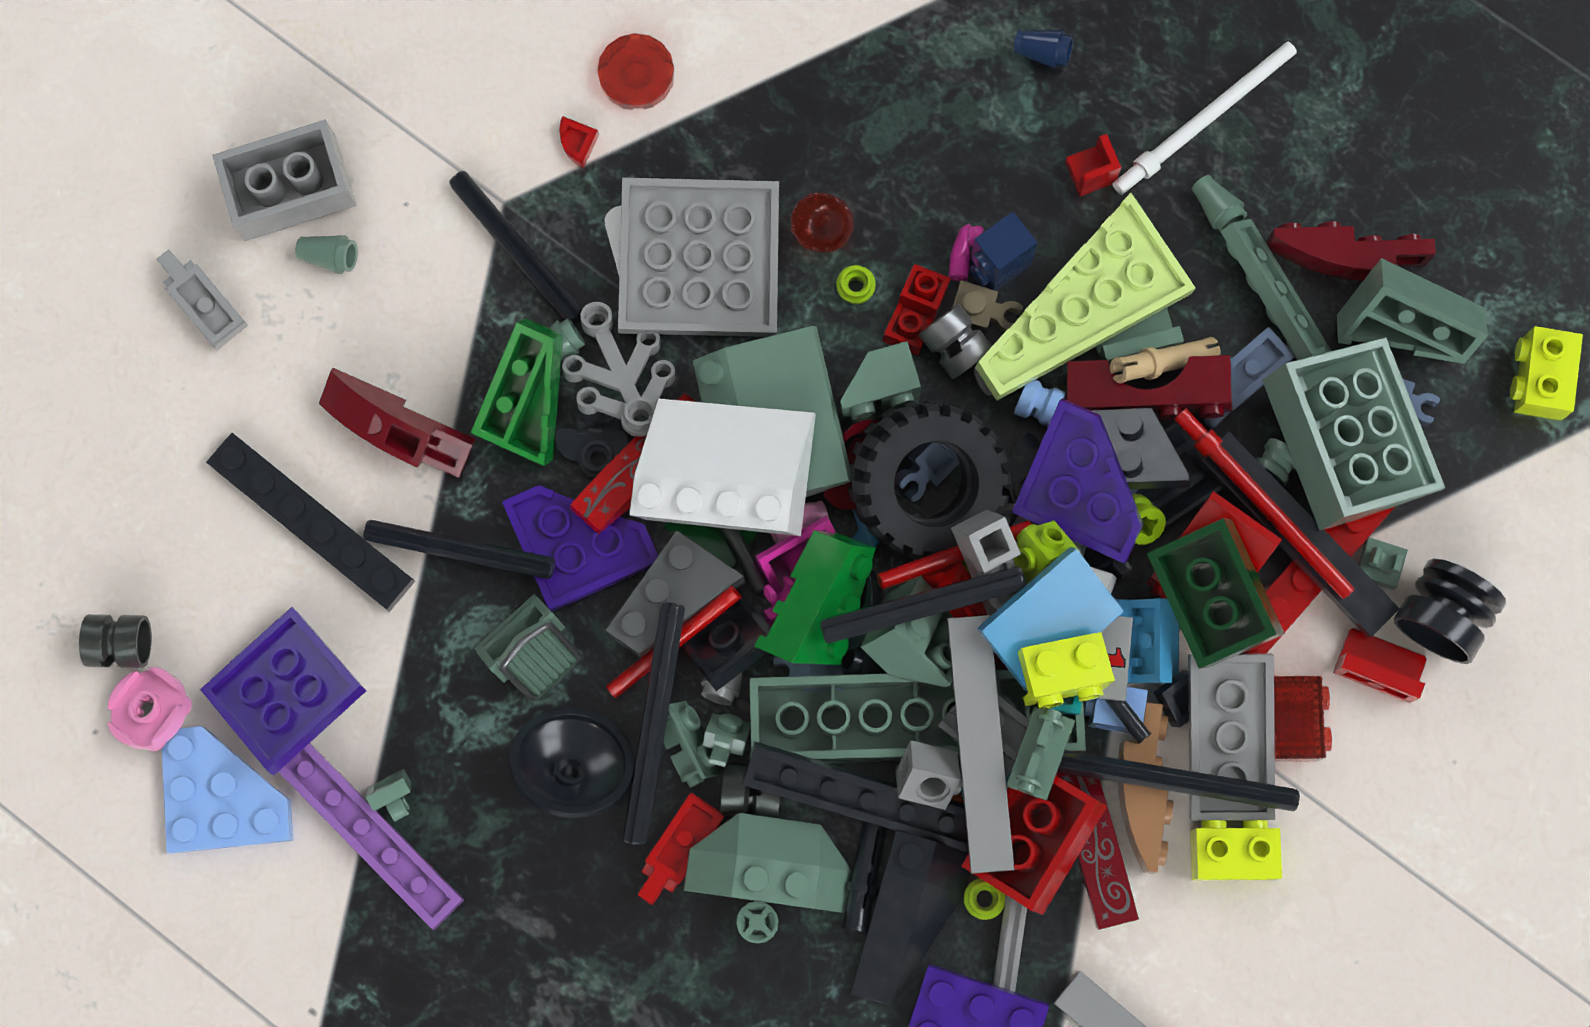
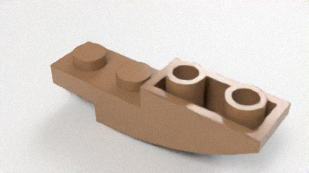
[1118,702,1174,874]

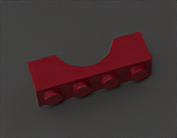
[1067,355,1232,420]

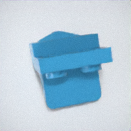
[1115,598,1179,684]

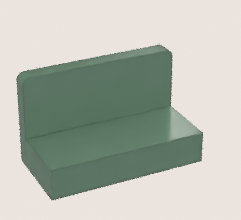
[1096,308,1184,364]

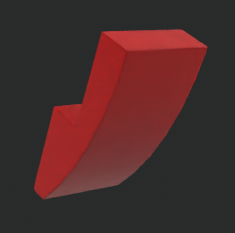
[882,264,951,356]

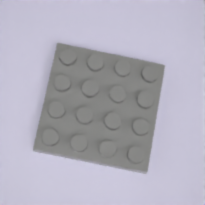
[618,178,779,337]

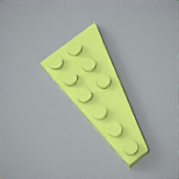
[975,193,1195,401]

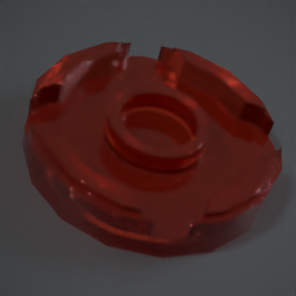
[597,33,675,110]

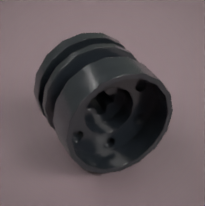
[1394,558,1506,664]

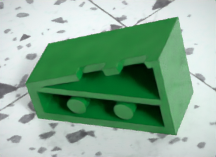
[471,318,563,466]
[754,530,876,665]

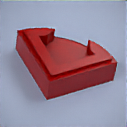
[559,116,599,169]

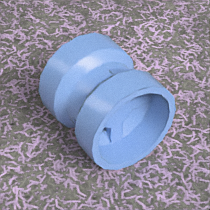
[1014,380,1066,427]

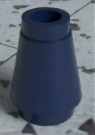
[1014,30,1073,69]

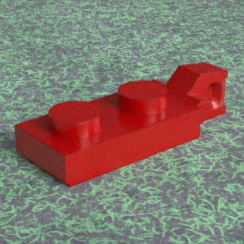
[638,793,726,905]

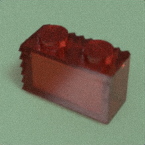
[1274,676,1332,762]

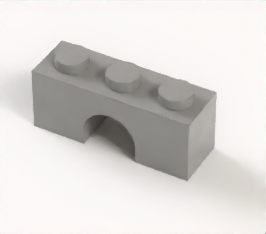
[951,510,1020,616]

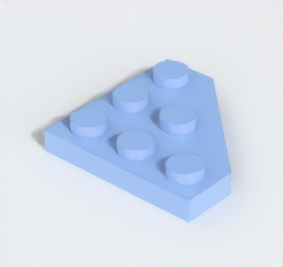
[162,726,293,854]

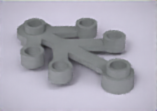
[562,302,675,437]

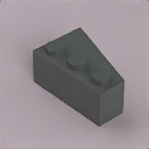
[606,531,745,658]

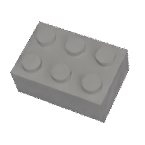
[212,119,357,241]

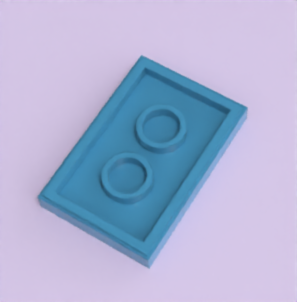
[977,547,1124,692]

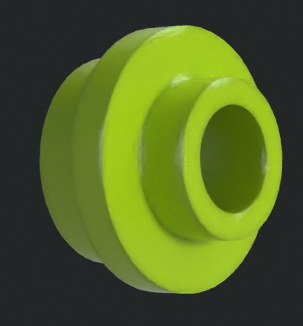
[836,265,876,305]
[964,878,1006,920]

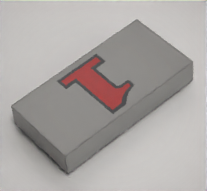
[1096,616,1133,701]

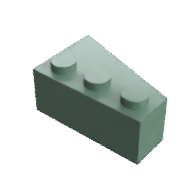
[1337,258,1488,364]

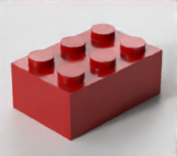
[961,776,1107,915]

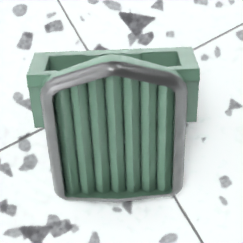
[474,594,581,701]

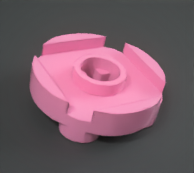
[107,667,192,751]

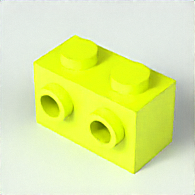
[1510,326,1583,421]
[1190,820,1282,880]

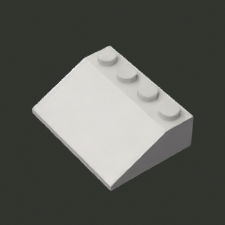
[630,399,816,536]

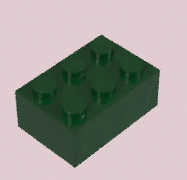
[1147,518,1285,669]

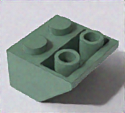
[840,341,921,427]
[861,576,954,687]

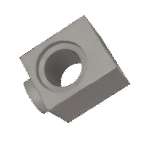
[896,740,962,810]

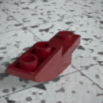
[1267,221,1436,281]
[319,368,476,478]

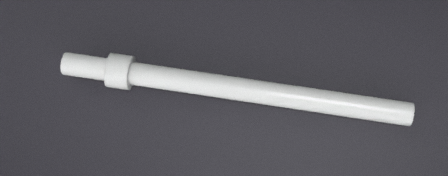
[1112,42,1297,195]

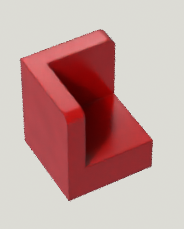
[1065,134,1122,197]

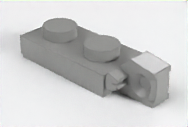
[157,249,248,350]

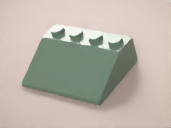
[693,326,852,497]
[1262,338,1445,530]

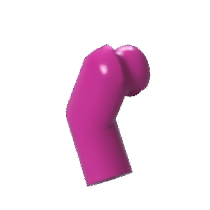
[948,223,985,281]

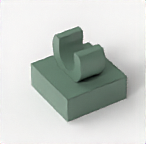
[1358,537,1408,590]
[366,769,411,822]

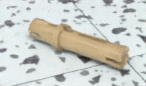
[1110,337,1221,383]

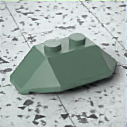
[683,813,852,913]

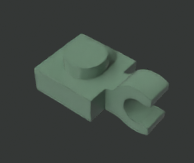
[702,713,751,767]

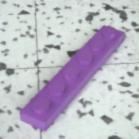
[279,743,464,930]

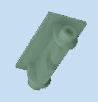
[663,701,722,788]
[1006,707,1075,801]

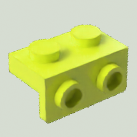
[1017,632,1115,710]

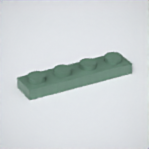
[1220,219,1331,360]

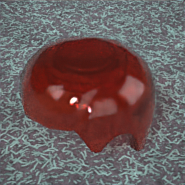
[791,192,854,253]

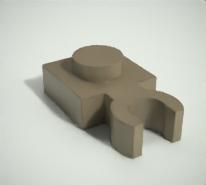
[952,281,1023,333]

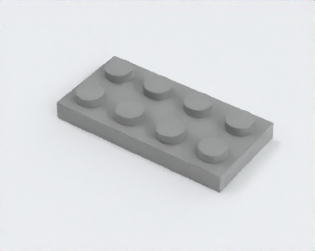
[1188,653,1275,821]

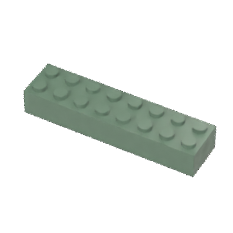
[750,670,1086,763]

